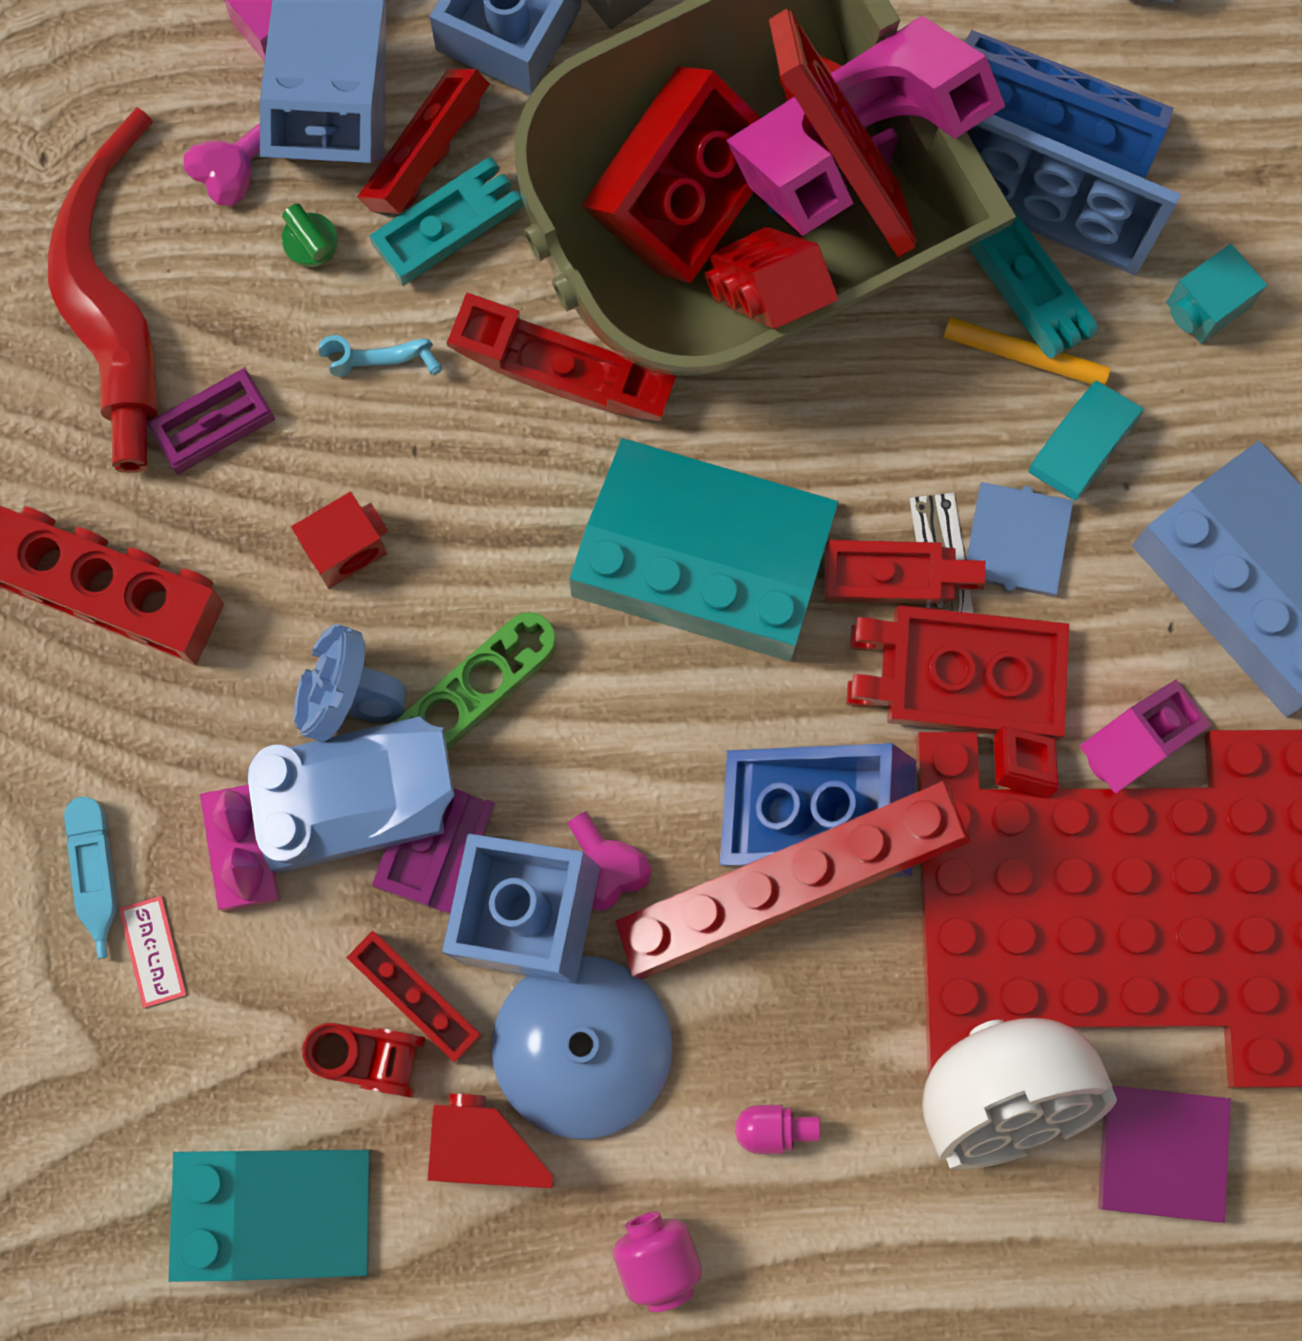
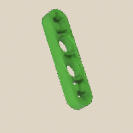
[394,612,556,751]

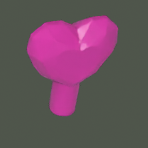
[184,124,260,206]
[567,811,652,911]

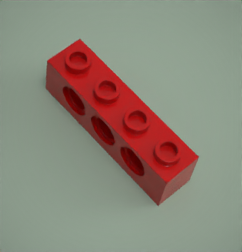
[0,506,224,666]

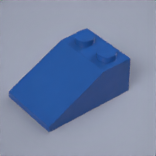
[720,743,917,877]

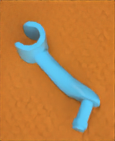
[318,335,442,377]

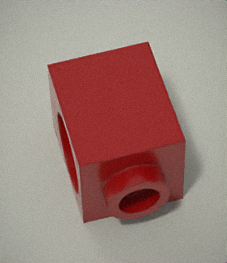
[291,491,388,589]

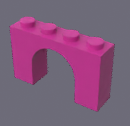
[726,16,1005,236]

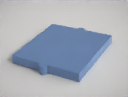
[966,482,1073,597]

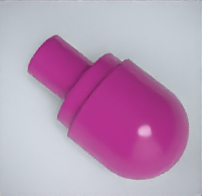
[735,1105,820,1155]

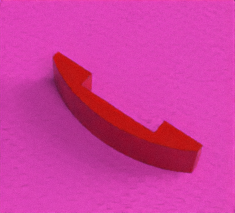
[447,292,677,421]

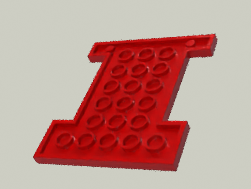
[916,730,1302,1088]

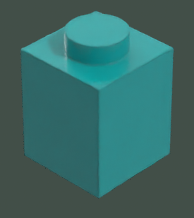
[1166,243,1267,344]

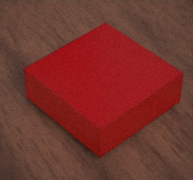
[994,725,1059,798]

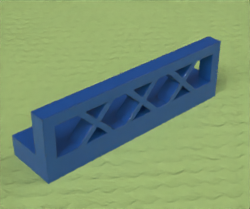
[965,30,1174,178]

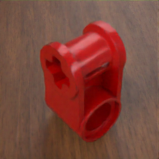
[302,1023,425,1098]

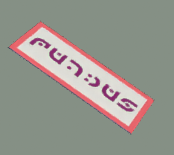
[118,896,186,1008]

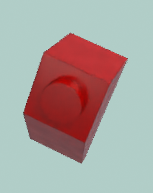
[427,1093,555,1188]

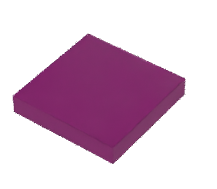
[1098,1086,1231,1223]

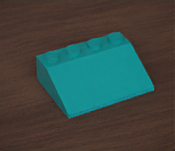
[569,438,838,662]

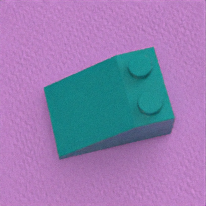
[168,1150,370,1282]

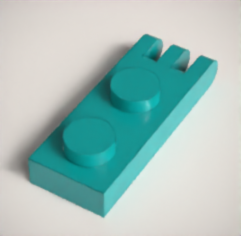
[369,157,524,286]
[968,211,1098,358]

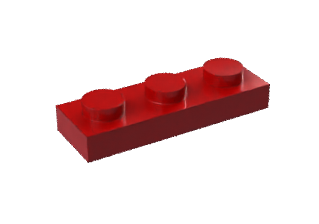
[357,69,490,214]

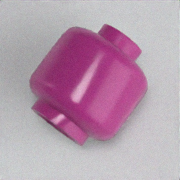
[613,1211,702,1312]

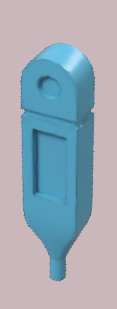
[64,797,117,959]

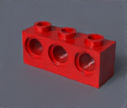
[705,227,838,329]

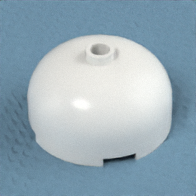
[922,1018,1117,1170]

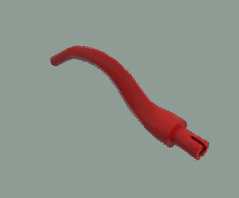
[48,107,158,473]

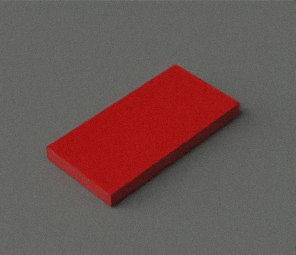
[769,9,917,257]

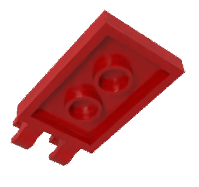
[846,605,1070,741]

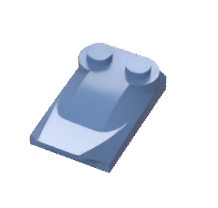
[248,716,455,873]

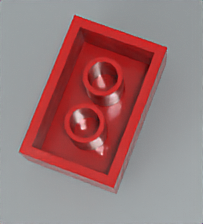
[581,66,760,283]

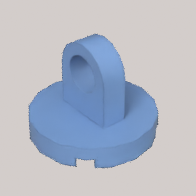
[294,623,407,742]

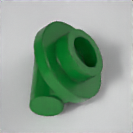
[281,204,338,267]

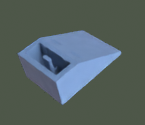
[260,0,386,163]

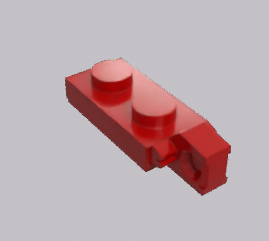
[824,540,986,604]

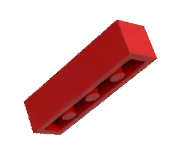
[346,930,483,1064]

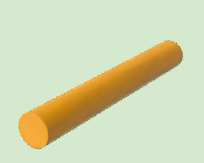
[943,317,1111,385]

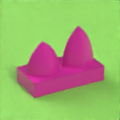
[200,784,281,912]

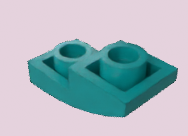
[1028,380,1144,501]

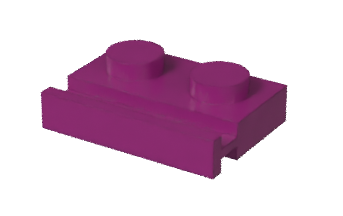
[372,788,496,915]

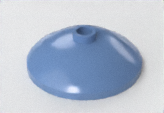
[492,956,672,1139]

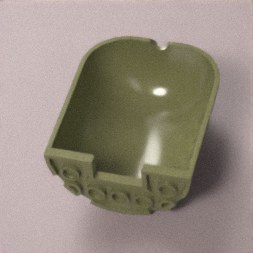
[514,0,1016,376]

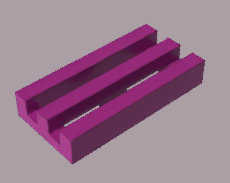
[147,367,276,475]

